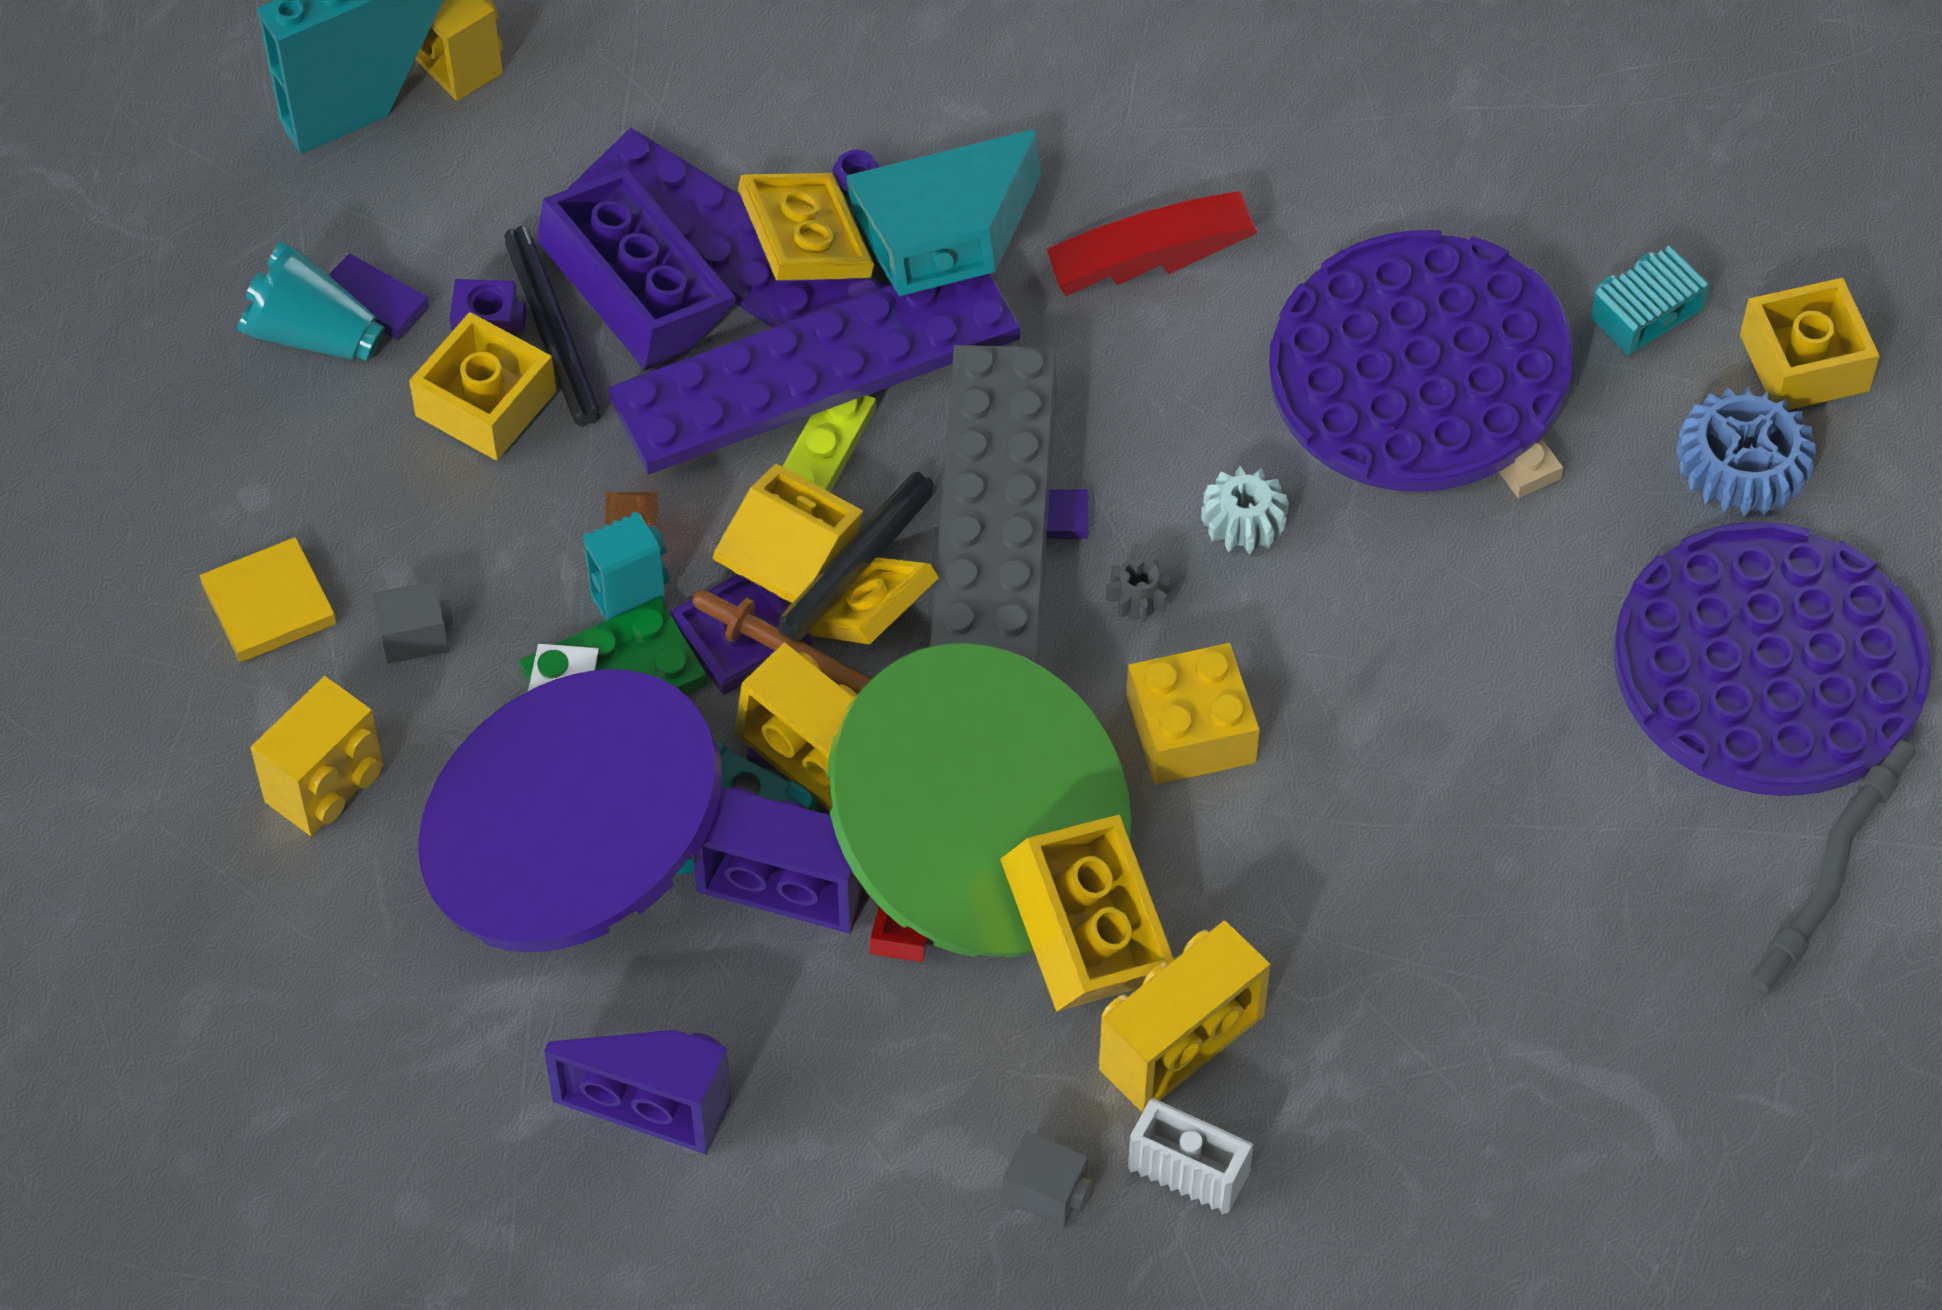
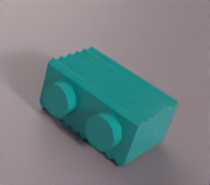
[1591,245,1710,356]
[583,512,670,621]

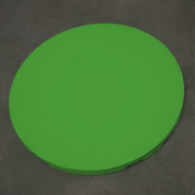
[827,643,1131,958]

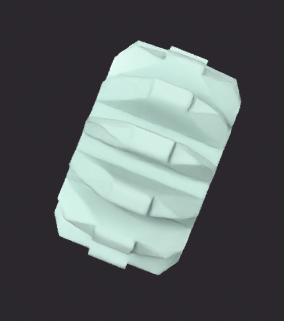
[1201,465,1289,556]

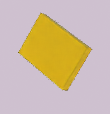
[738,173,874,281]

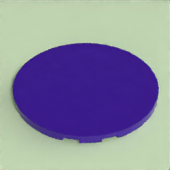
[1269,230,1573,492]
[1614,522,1931,796]
[418,669,722,952]

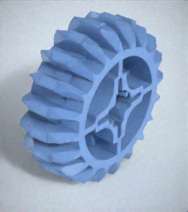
[1676,386,1816,516]

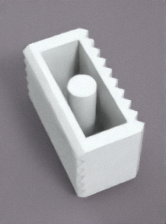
[1128,1098,1254,1214]

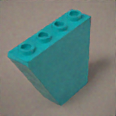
[257,0,444,154]
[846,129,1041,296]

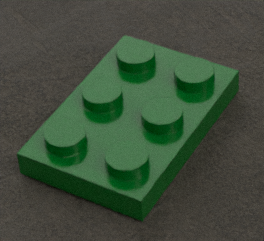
[519,597,707,695]

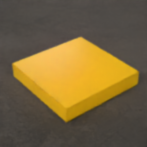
[199,537,337,663]
[809,557,939,644]

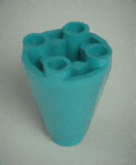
[237,241,385,362]

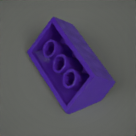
[537,168,735,370]

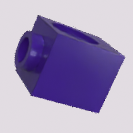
[450,279,526,336]

